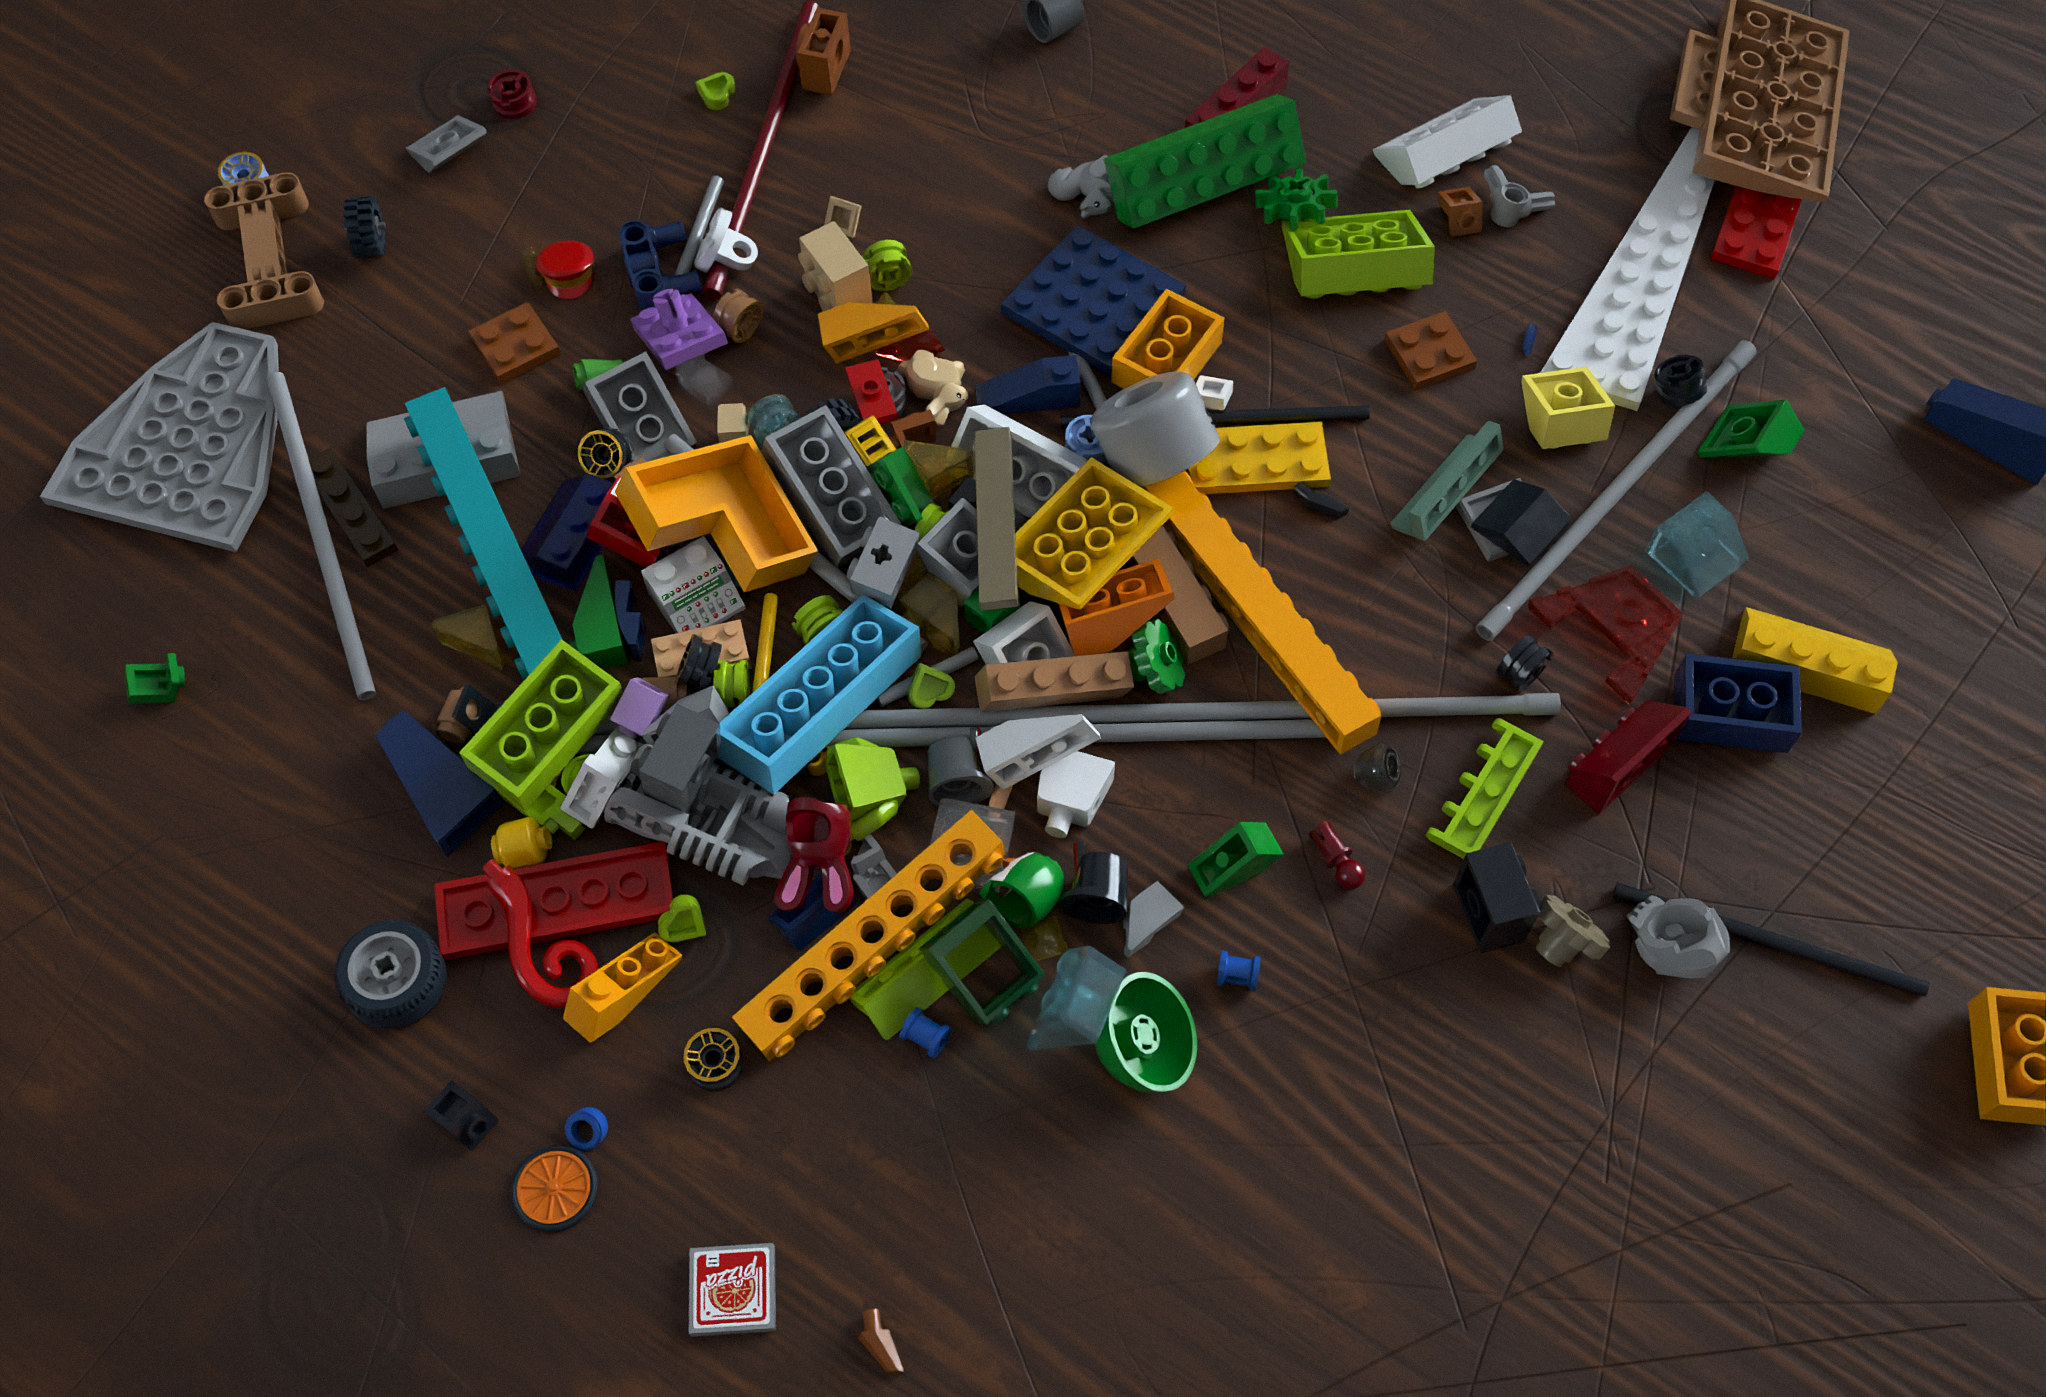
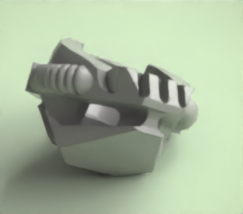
[1627,895,1730,978]

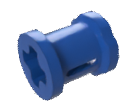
[1216,951,1261,992]
[899,1007,952,1058]

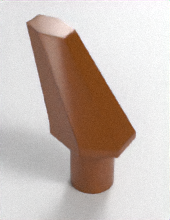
[858,1309,904,1374]

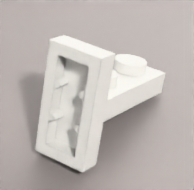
[560,728,643,829]

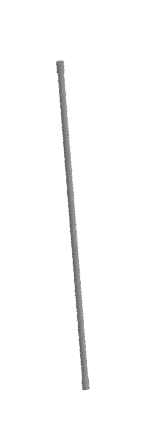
[593,693,1561,735]

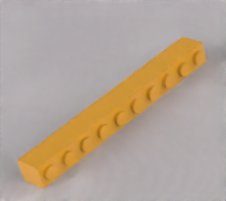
[1141,470,1382,755]

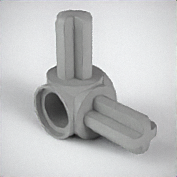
[1483,165,1555,227]

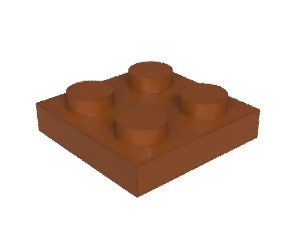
[468,302,561,384]
[1384,311,1478,391]

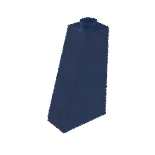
[1924,378,2046,485]
[375,710,503,857]

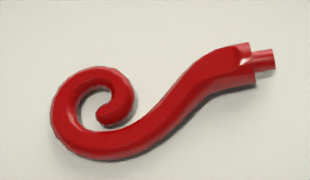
[482,859,599,1008]

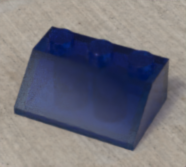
[521,473,613,591]

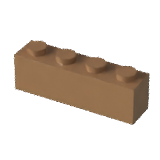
[1125,525,1230,665]
[975,651,1134,713]

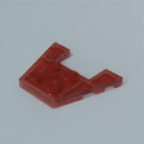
[1527,565,1684,705]

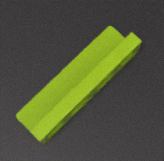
[849,898,1001,1040]

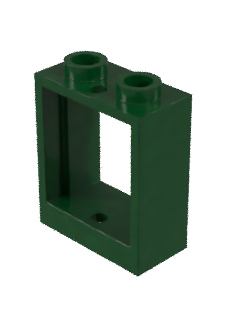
[919,899,1046,1026]

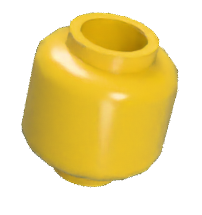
[491,817,552,869]

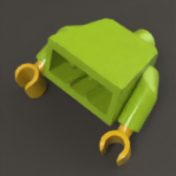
[807,737,920,856]

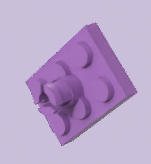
[630,289,728,370]

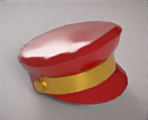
[536,240,594,299]

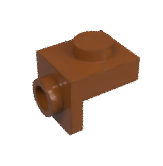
[888,410,937,457]

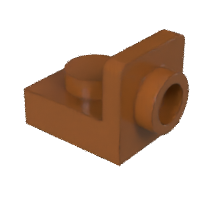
[1438,186,1483,237]

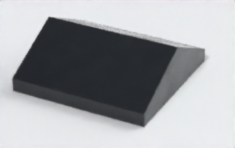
[1471,479,1572,568]

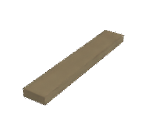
[974,427,1018,611]

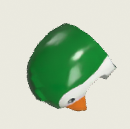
[979,852,1064,929]

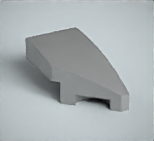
[851,834,897,900]
[1123,881,1184,957]

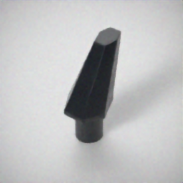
[1293,482,1349,517]

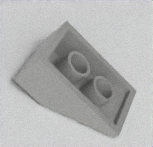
[582,352,697,462]

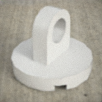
[694,208,758,273]

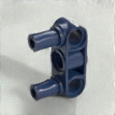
[619,220,702,311]

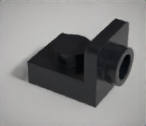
[423,1080,498,1151]

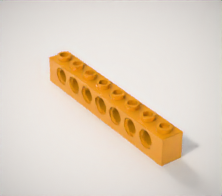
[732,809,1006,1061]

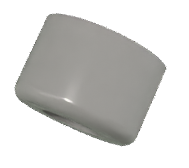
[1091,371,1220,487]

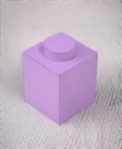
[610,677,671,739]

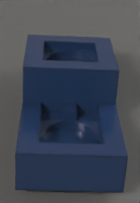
[615,580,646,662]

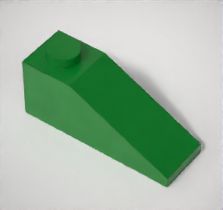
[569,555,628,669]

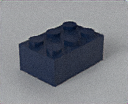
[1674,653,1802,753]

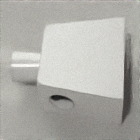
[1037,751,1115,838]

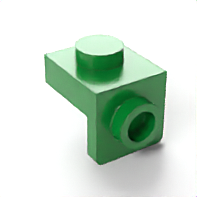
[124,653,185,703]

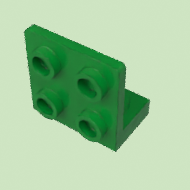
[866,446,935,527]

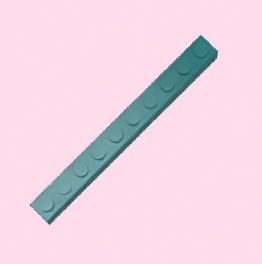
[403,387,562,680]

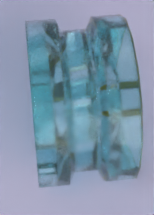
[746,394,800,446]

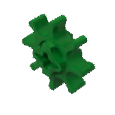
[1255,168,1338,231]

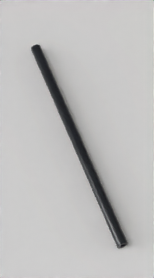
[1060,405,1370,429]

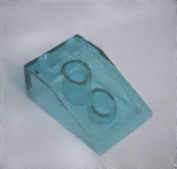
[1026,945,1127,1050]

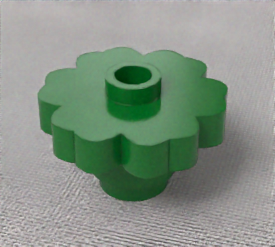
[1127,619,1185,694]

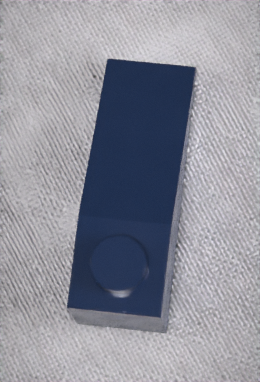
[975,355,1081,414]

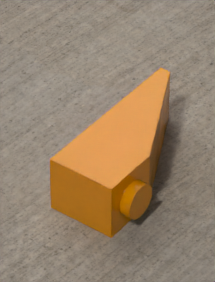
[818,302,929,364]

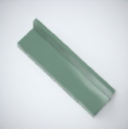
[1391,421,1504,541]

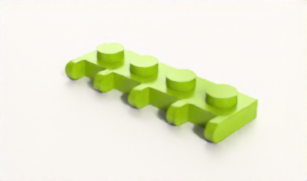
[1426,718,1544,859]

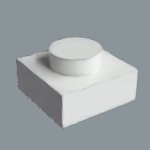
[1196,375,1233,411]

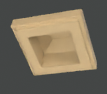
[824,196,861,238]

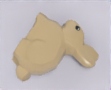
[897,350,968,426]

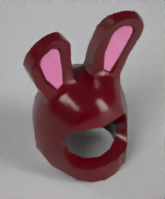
[774,797,854,913]

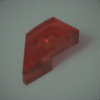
[873,320,945,362]

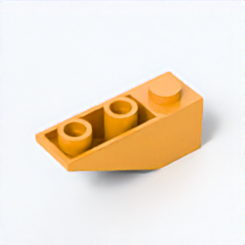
[563,932,683,1043]

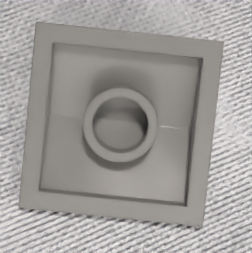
[406,115,487,174]

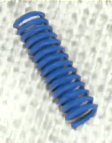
[1521,323,1537,355]

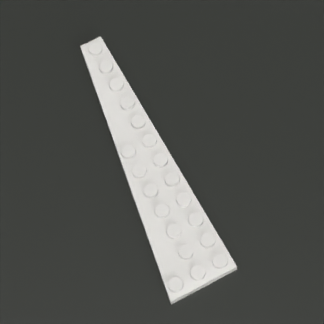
[1540,127,1715,411]

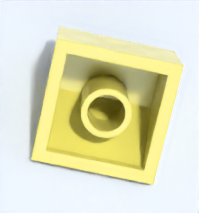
[1521,366,1615,449]

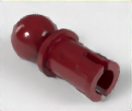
[1309,821,1366,890]

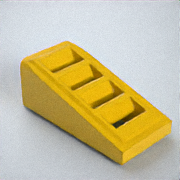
[844,415,896,467]

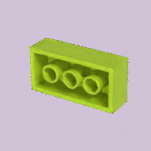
[459,639,623,812]

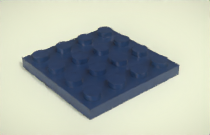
[1001,225,1186,376]

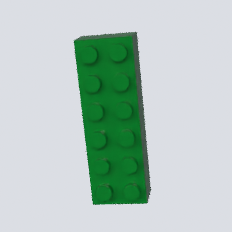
[1103,94,1306,229]

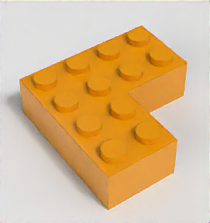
[615,435,818,592]

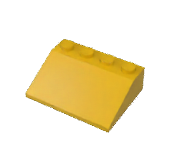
[1015,457,1175,610]

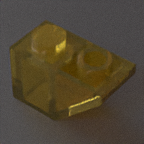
[900,571,960,656]

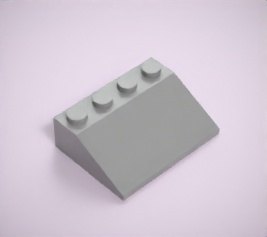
[367,391,521,509]

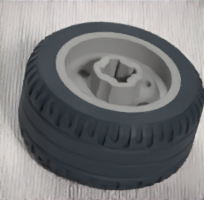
[334,920,447,1029]

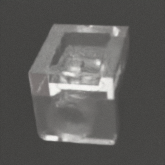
[676,354,733,406]

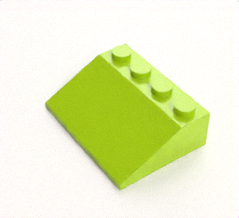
[1282,210,1435,299]

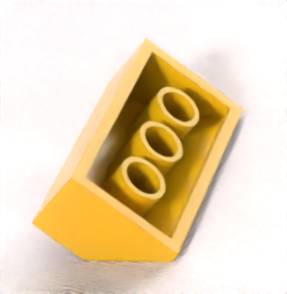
[1732,607,1898,714]

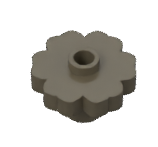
[1536,894,1610,967]

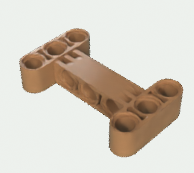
[204,172,324,330]

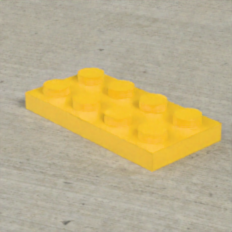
[1187,422,1331,494]

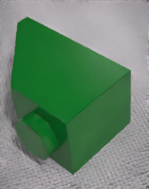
[1188,822,1284,897]

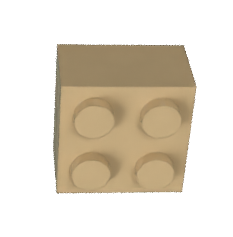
[798,221,873,312]

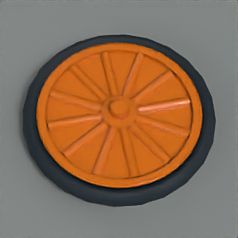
[511,1145,598,1232]

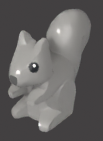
[1048,154,1114,219]

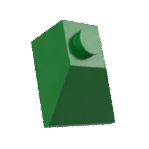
[1697,399,1805,458]

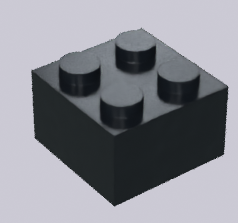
[1453,842,1541,954]

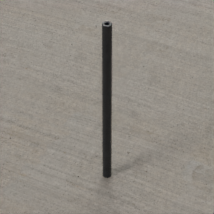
[1613,882,1930,997]

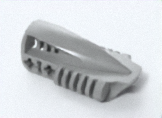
[604,744,790,885]

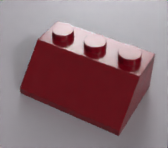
[1565,700,1692,815]

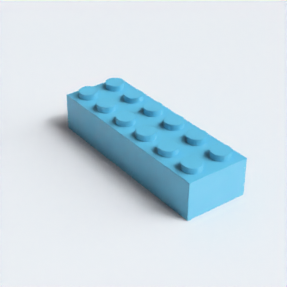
[718,594,921,795]

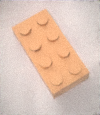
[651,619,752,678]

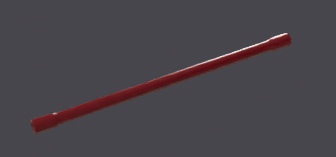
[702,0,820,300]

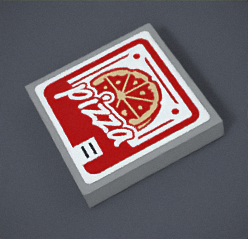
[689,1243,776,1337]

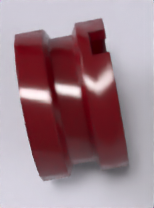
[487,69,537,119]

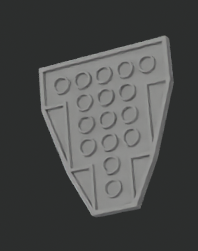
[40,322,279,552]

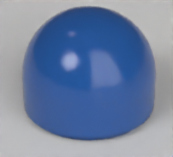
[565,1107,608,1151]

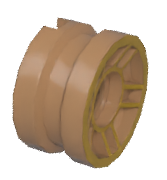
[712,289,764,343]

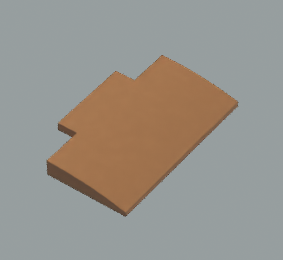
[1670,0,1850,202]

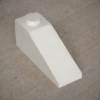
[976,714,1101,790]

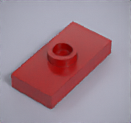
[845,359,898,425]

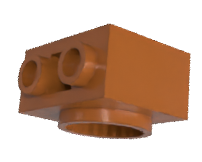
[796,8,851,95]

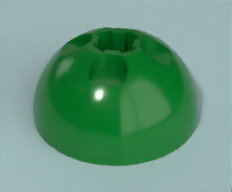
[1093,972,1197,1093]

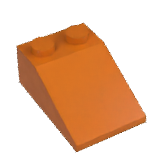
[1058,559,1175,656]

